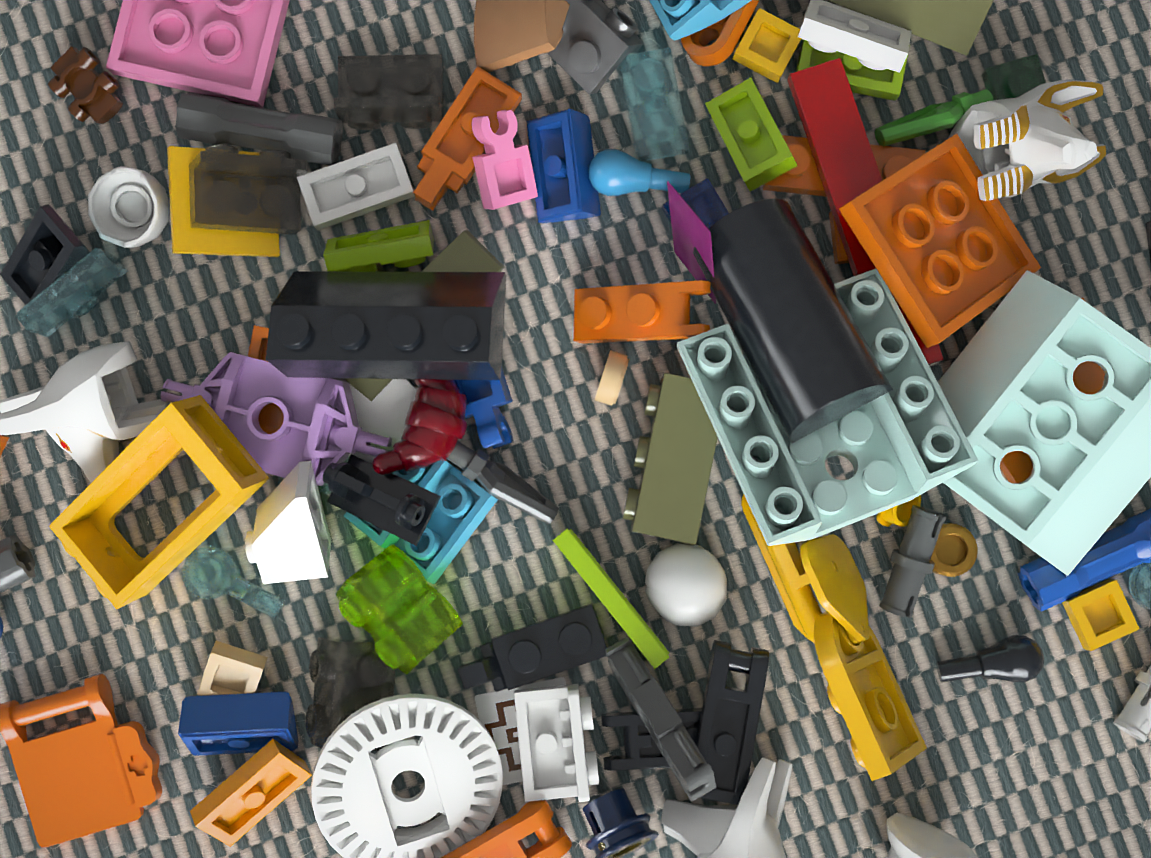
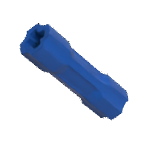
[1018,509,1151,612]

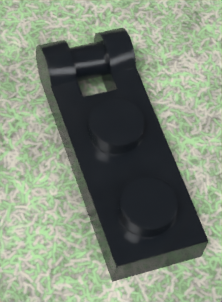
[696,640,769,805]

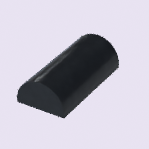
[693,198,893,443]

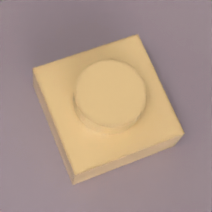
[197,641,268,696]

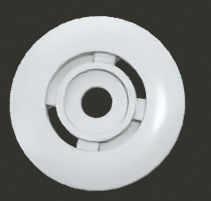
[311,694,503,858]

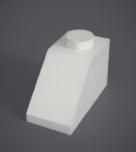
[245,461,331,584]

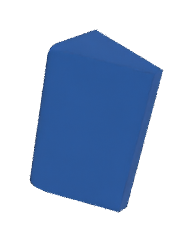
[526,109,601,224]
[178,692,299,756]

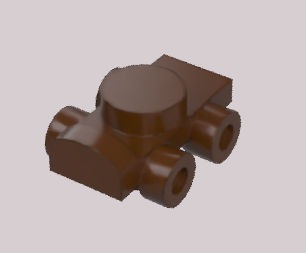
[48,46,123,124]

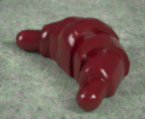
[372,379,467,475]

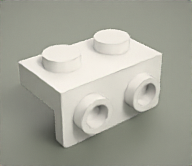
[514,684,599,802]

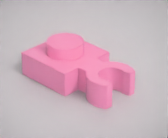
[472,110,538,210]

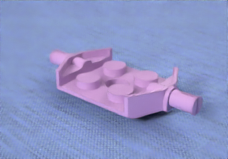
[161,352,392,486]

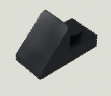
[0,204,100,314]

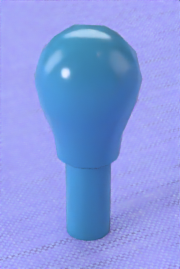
[589,149,690,196]

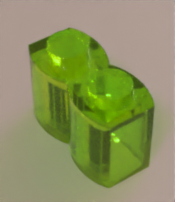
[336,544,463,675]

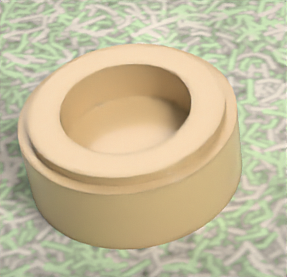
[594,350,630,406]

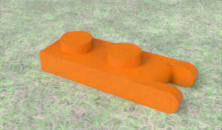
[573,280,711,344]

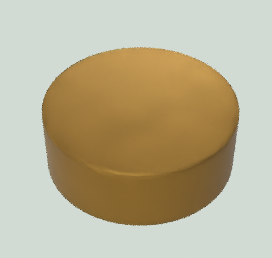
[931,523,978,577]

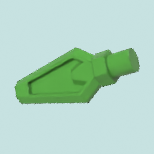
[874,89,993,147]

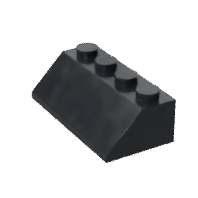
[266,271,507,380]

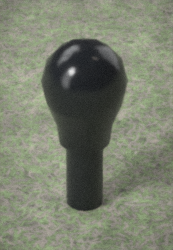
[936,635,1044,683]

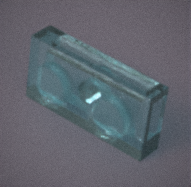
[619,48,689,161]

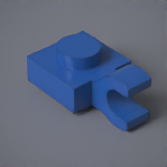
[454,366,514,449]

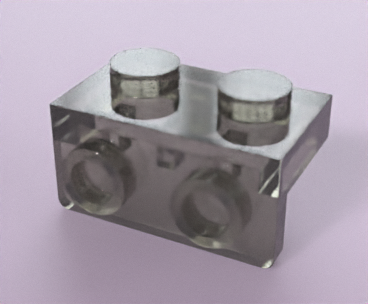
[305,637,397,751]

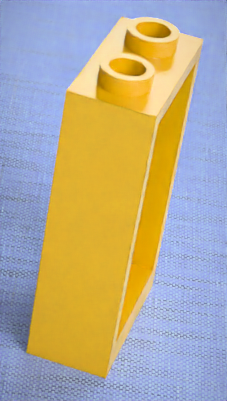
[49,395,270,609]

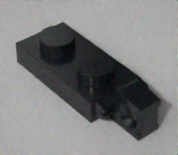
[458,603,607,692]

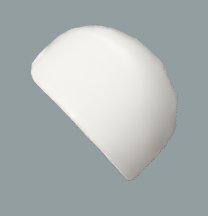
[88,166,170,248]
[645,543,727,627]

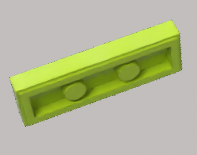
[553,528,670,669]

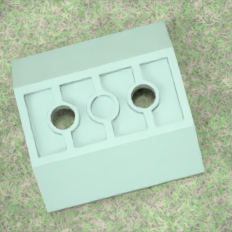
[677,268,978,546]
[938,270,1151,576]

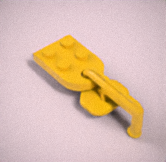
[741,494,927,781]

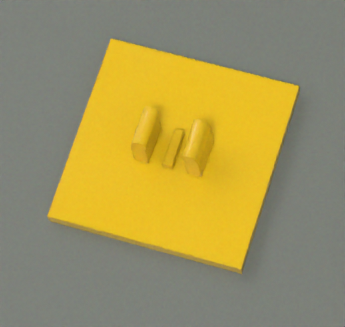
[167,146,280,257]

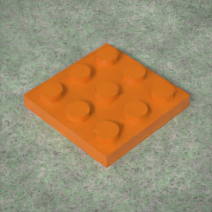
[839,133,1041,348]

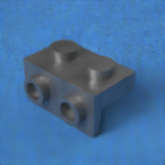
[547,0,644,95]

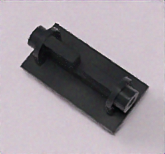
[323,454,441,546]

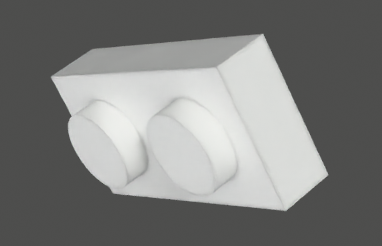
[798,0,912,73]
[297,143,415,231]

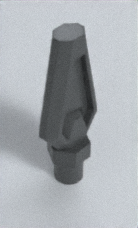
[448,441,559,525]

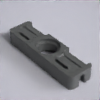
[605,636,716,802]

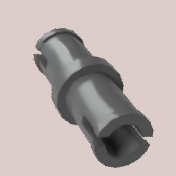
[879,505,946,618]

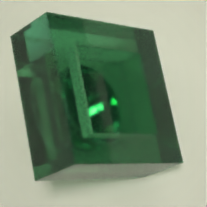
[981,54,1046,100]

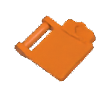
[0,674,162,848]

